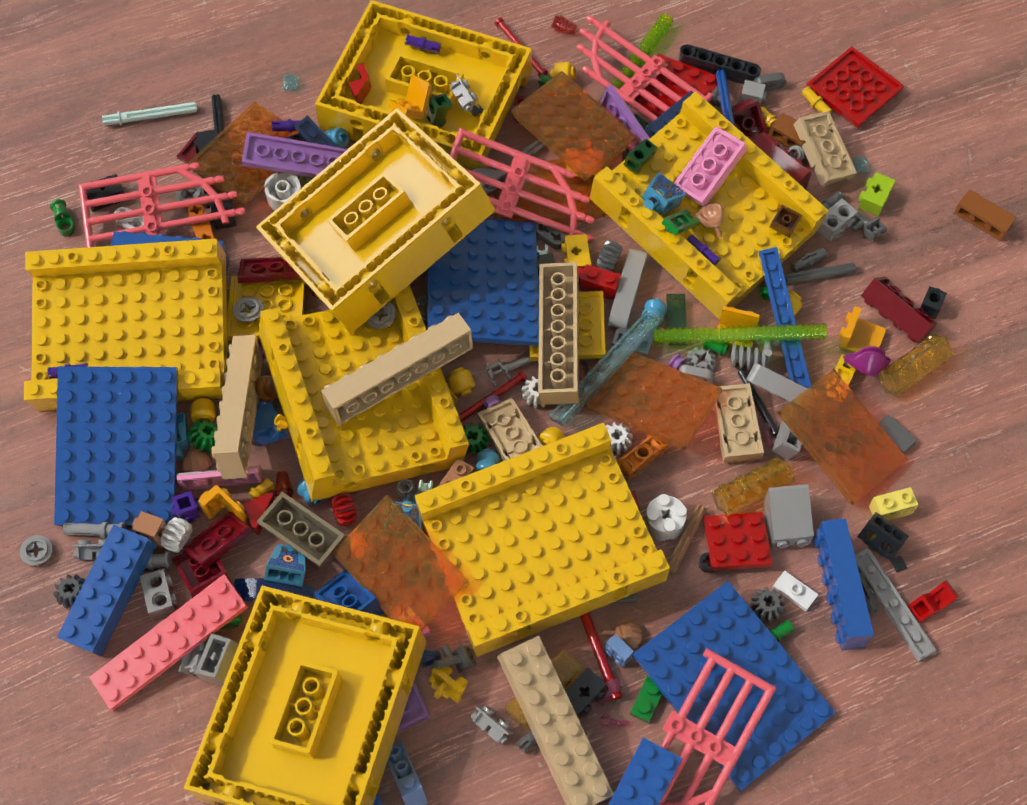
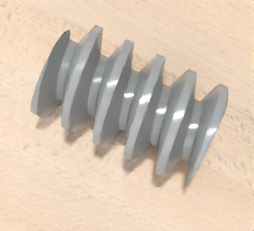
[730,343,770,370]

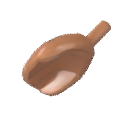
[695,203,724,239]
[182,443,212,472]
[601,621,643,651]

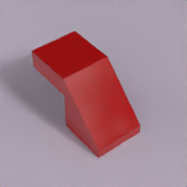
[349,63,372,104]
[908,581,959,623]

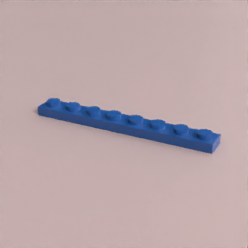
[759,247,812,391]

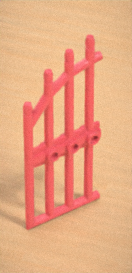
[576,15,714,122]
[450,128,594,242]
[78,162,246,247]
[659,648,777,805]

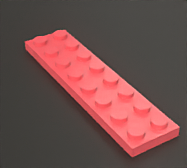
[90,574,248,711]

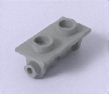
[450,75,480,112]
[72,539,106,560]
[179,640,206,677]
[471,705,514,744]

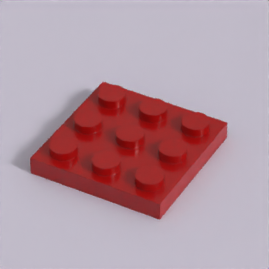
[703,512,772,571]

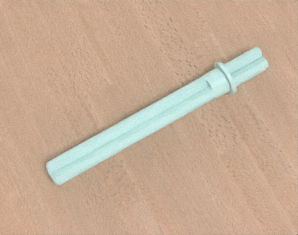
[102,102,197,126]

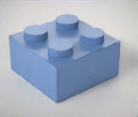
[605,634,634,668]

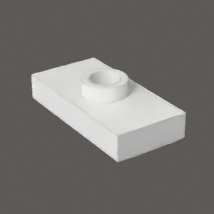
[772,571,818,612]

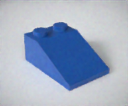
[314,569,385,616]

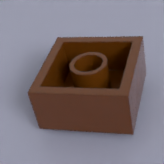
[769,205,802,238]

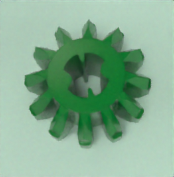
[188,419,218,453]
[463,423,489,457]

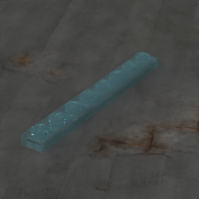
[548,311,662,427]

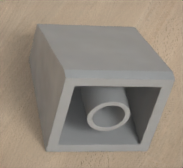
[763,484,814,549]

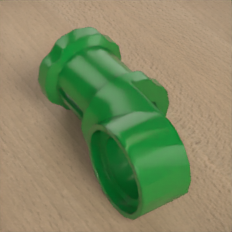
[50,199,75,236]

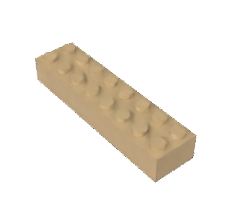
[538,262,579,405]
[321,312,473,426]
[212,335,264,479]
[497,636,614,805]

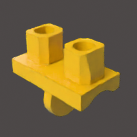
[428,666,468,703]

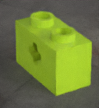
[858,172,896,217]

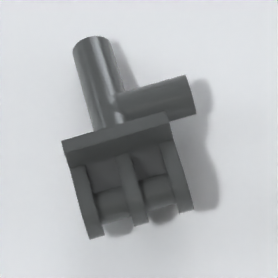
[851,212,887,240]
[433,644,477,673]

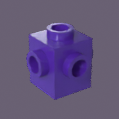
[171,491,202,523]

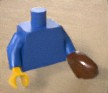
[253,375,288,446]

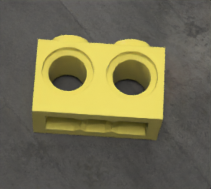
[869,487,919,521]

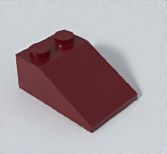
[172,552,234,598]

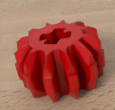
[330,493,357,527]

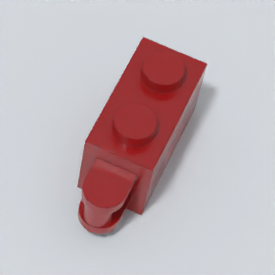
[578,264,621,301]

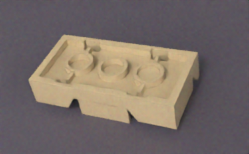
[793,111,857,187]
[710,383,764,463]
[478,398,542,461]

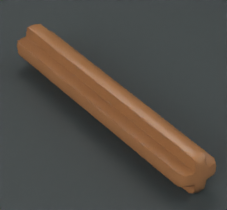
[668,504,706,575]

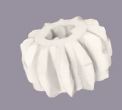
[522,376,545,409]
[606,421,633,455]
[160,517,192,553]

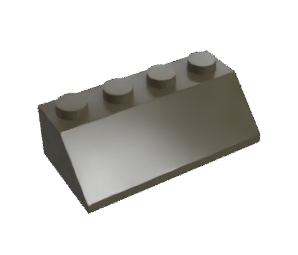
[257,492,347,567]

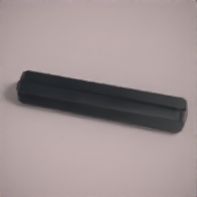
[211,94,225,139]

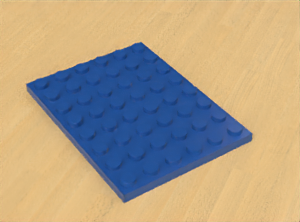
[427,218,539,346]
[54,366,178,525]
[632,581,836,792]

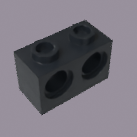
[857,512,909,561]

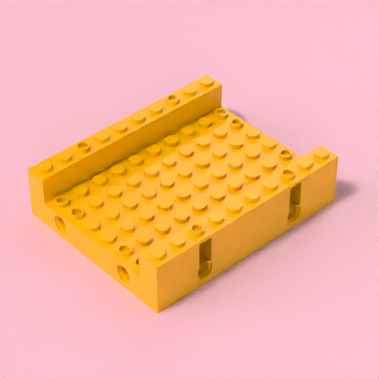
[315,0,532,170]
[590,91,829,320]
[256,108,496,334]
[24,239,228,411]
[259,285,469,501]
[415,423,670,657]
[184,586,427,805]

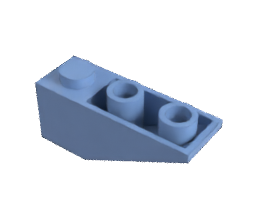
[387,742,428,805]

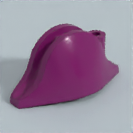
[843,346,891,377]

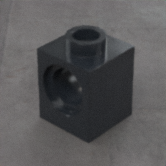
[920,286,947,320]

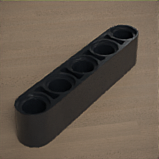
[678,44,761,84]

